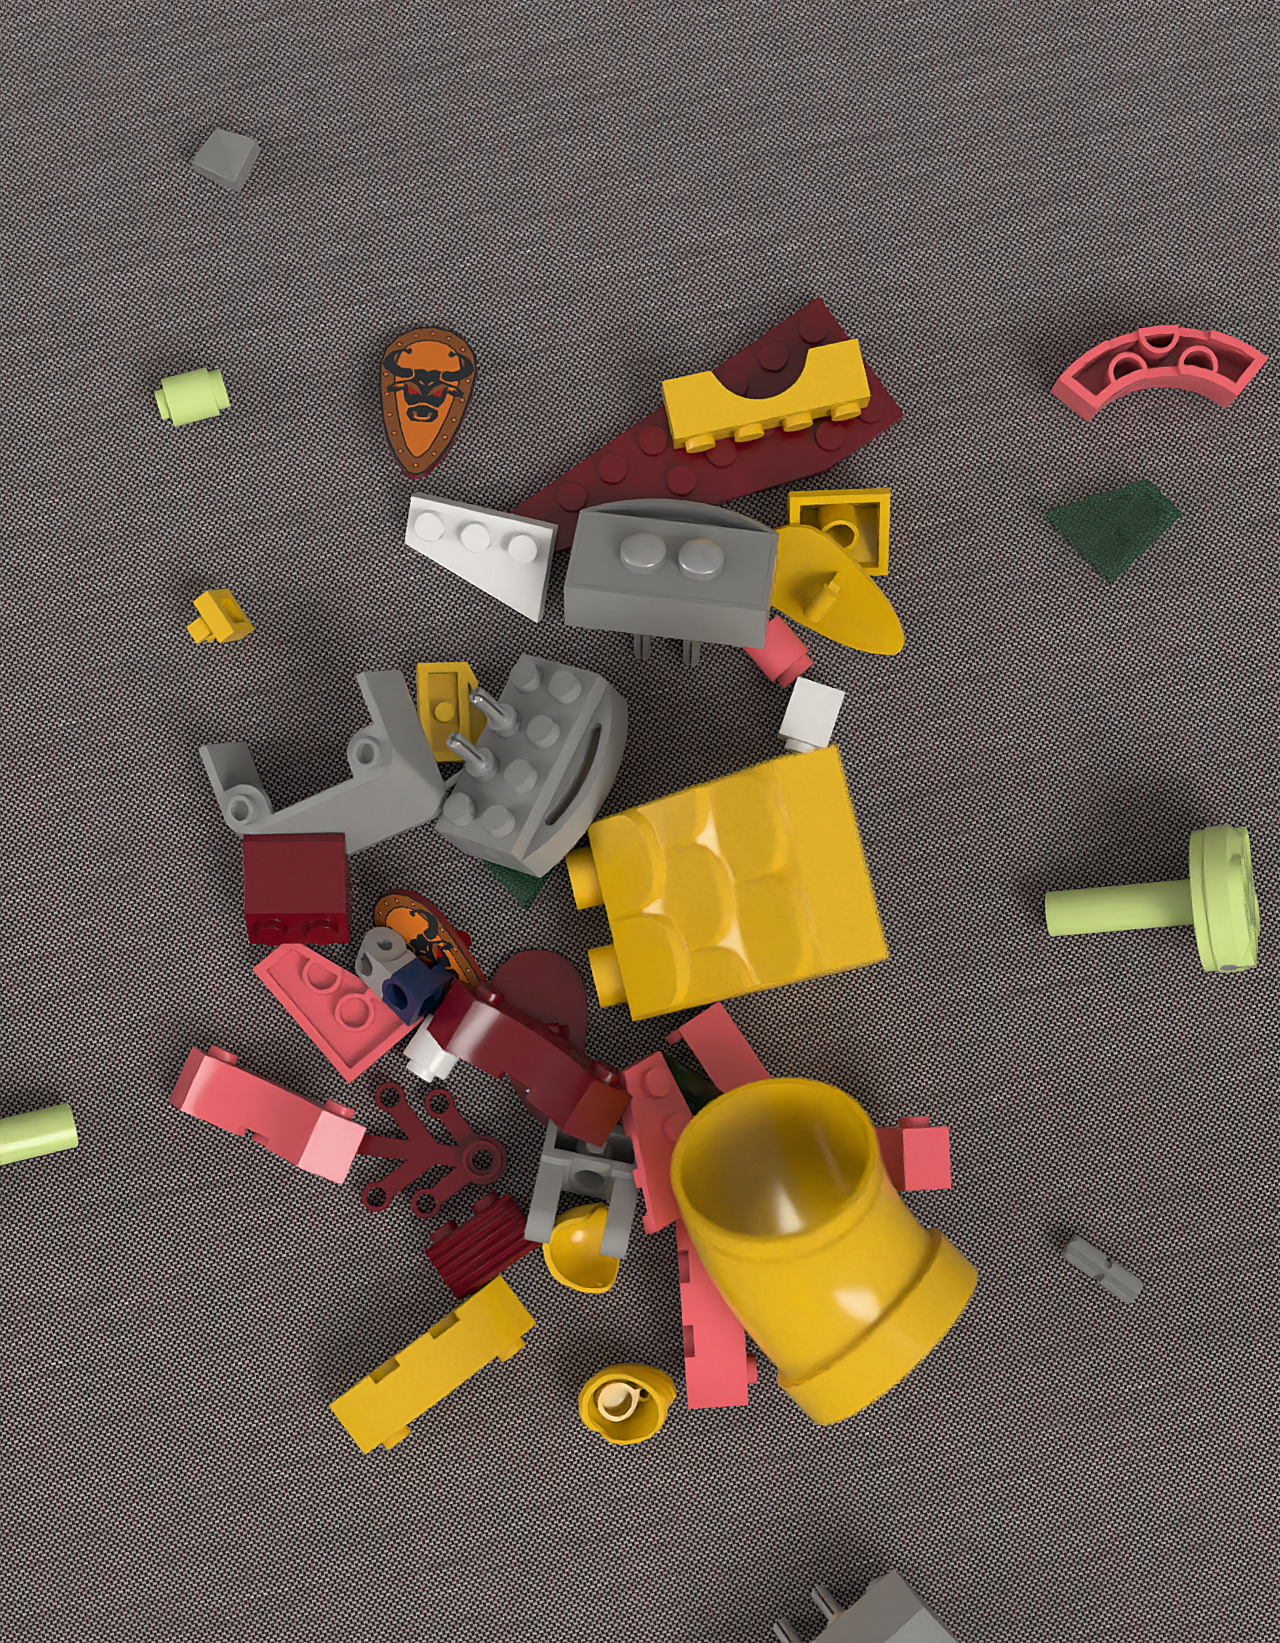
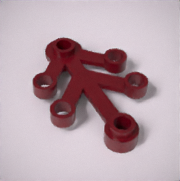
[356,1082,508,1219]

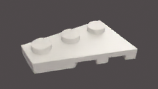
[405,492,558,623]

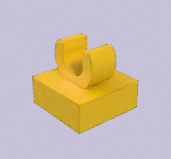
[186,588,255,644]

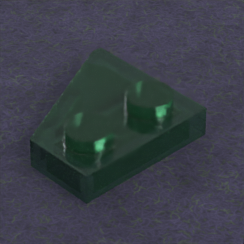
[1043,479,1182,585]

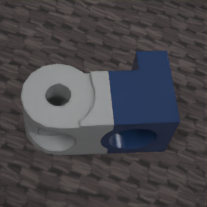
[354,927,454,1027]

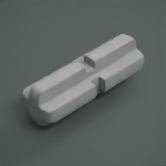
[1061,1235,1143,1303]

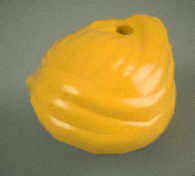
[579,1363,677,1445]

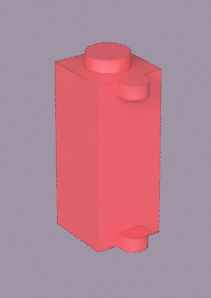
[665,1001,772,1095]

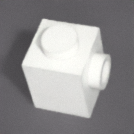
[777,676,845,754]

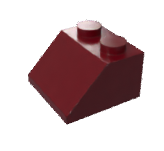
[243,834,353,946]

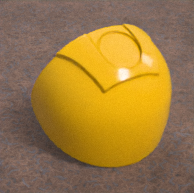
[542,1202,620,1293]

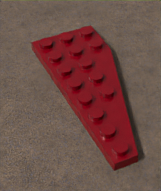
[509,297,904,555]

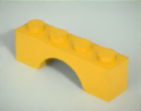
[662,339,871,453]

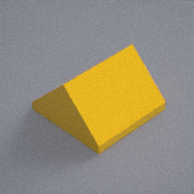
[786,488,891,576]

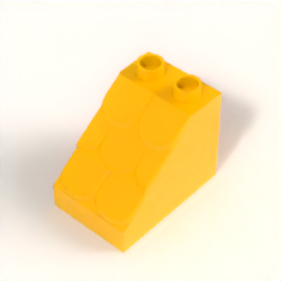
[565,745,889,1022]

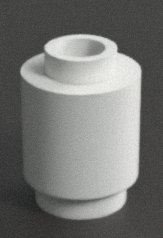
[403,1006,459,1083]

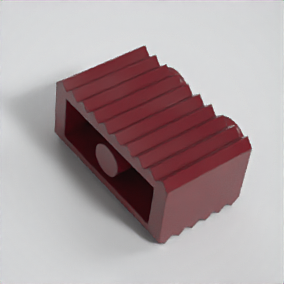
[425,1190,542,1301]

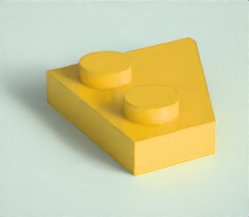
[415,662,488,763]

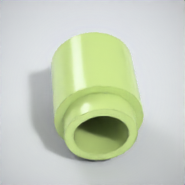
[154,367,231,427]

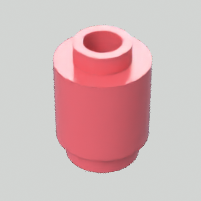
[742,615,814,689]

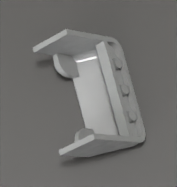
[198,670,447,857]

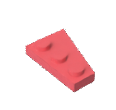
[252,944,425,1084]
[619,1050,694,1235]

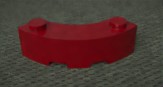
[427,978,633,1148]

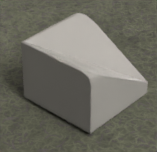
[191,128,261,193]

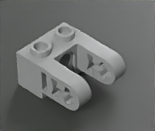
[524,1119,639,1260]

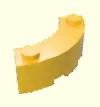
[328,1275,537,1454]

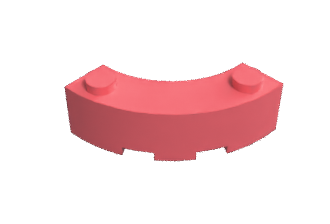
[1050,325,1268,422]
[169,1044,367,1185]
[874,1116,952,1191]
[675,1216,757,1409]

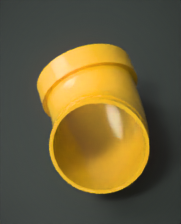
[671,1077,978,1425]

